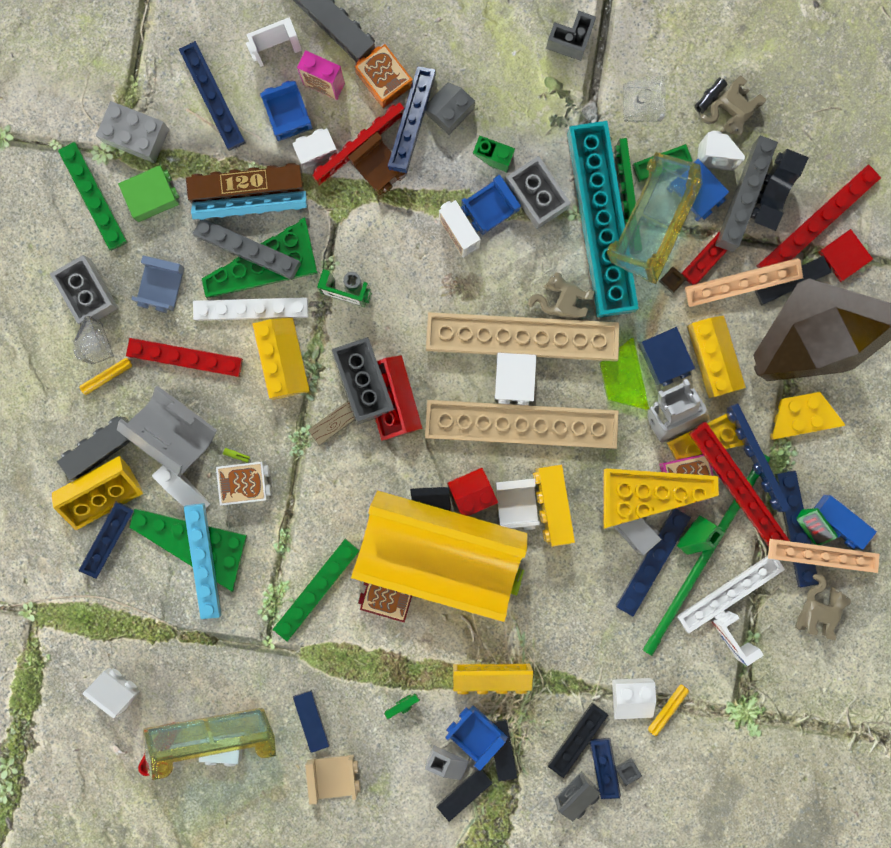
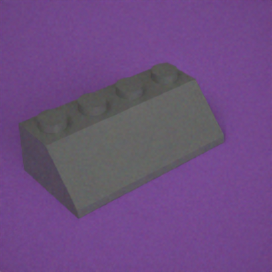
[332,337,394,425]

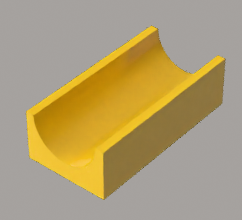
[351,490,527,622]

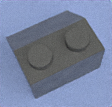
[425,82,475,135]
[554,771,601,822]

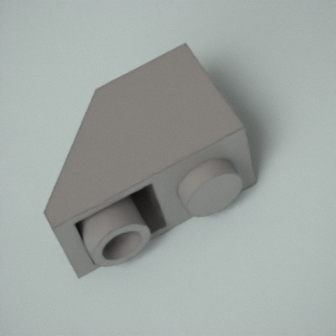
[425,745,469,780]

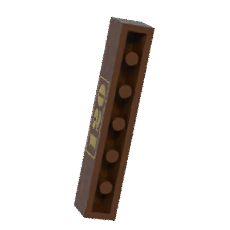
[186,163,304,204]

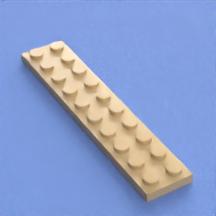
[426,312,619,361]
[425,400,619,449]

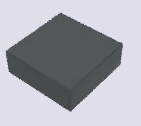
[616,758,642,786]

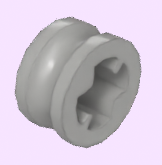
[343,272,361,290]

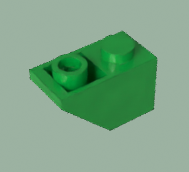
[473,135,515,172]
[677,515,724,555]

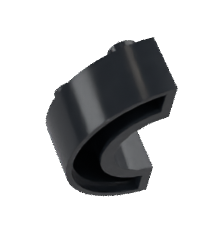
[750,149,809,231]

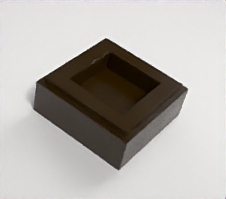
[659,266,686,294]

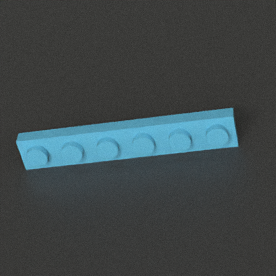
[191,191,307,220]
[184,503,221,619]

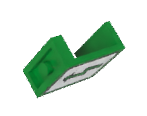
[317,269,372,307]

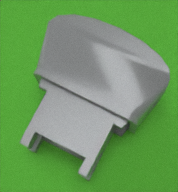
[647,379,710,443]

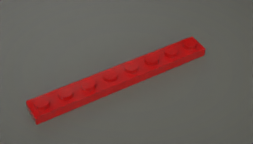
[756,164,881,268]
[688,422,790,547]

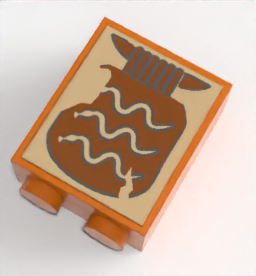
[355,44,413,108]

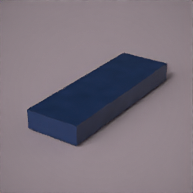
[293,690,330,753]
[590,738,621,799]

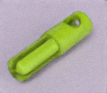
[223,447,250,463]
[511,568,524,596]

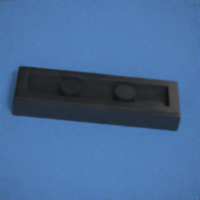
[491,719,518,782]
[436,769,493,822]

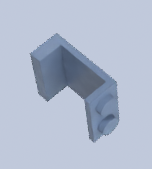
[131,255,184,313]

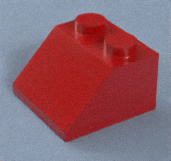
[447,468,498,516]

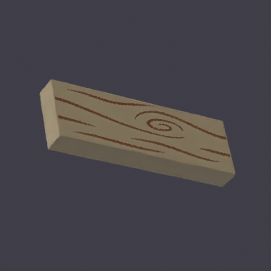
[308,401,355,446]

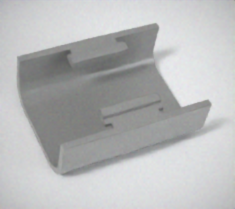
[117,386,217,477]

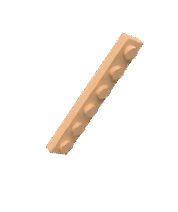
[685,258,803,307]
[768,539,880,573]

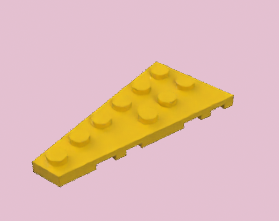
[604,468,719,529]

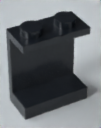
[410,487,450,511]

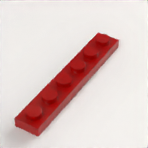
[312,102,405,186]
[126,338,243,377]

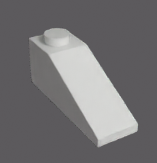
[152,465,210,508]

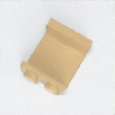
[305,755,361,805]

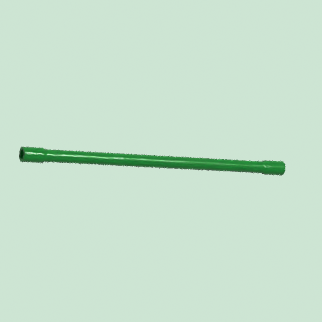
[642,454,771,656]

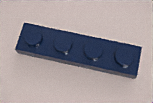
[78,501,134,579]

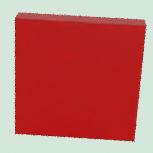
[818,229,873,282]

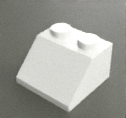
[697,131,745,171]
[83,668,140,719]
[612,678,656,719]

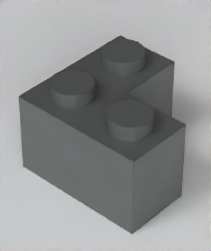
[546,11,596,61]

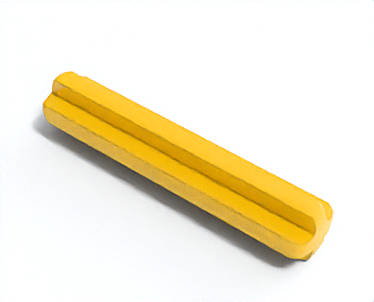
[79,358,132,395]
[648,685,689,736]

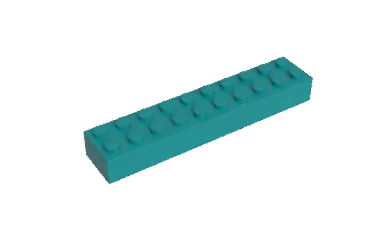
[567,121,639,318]

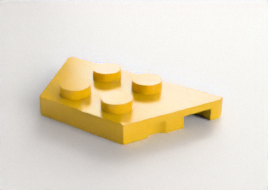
[770,392,845,440]

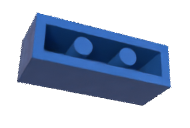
[814,495,877,550]

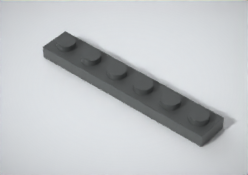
[193,219,301,280]

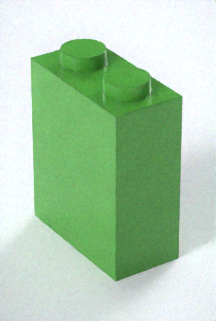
[118,165,180,223]

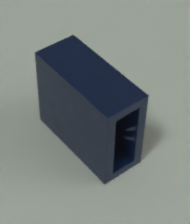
[638,327,695,387]

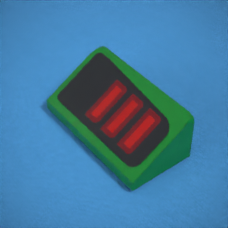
[797,508,838,545]

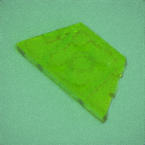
[599,338,649,410]

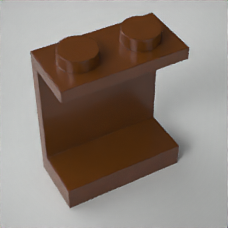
[348,132,407,196]

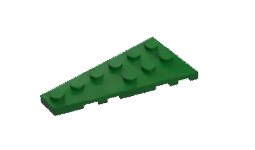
[202,217,318,298]
[129,508,247,592]

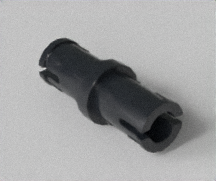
[694,77,728,114]

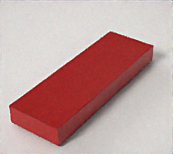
[681,232,728,285]

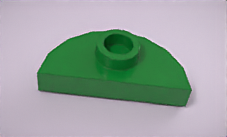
[384,693,420,720]

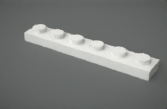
[193,298,309,321]
[676,556,785,633]

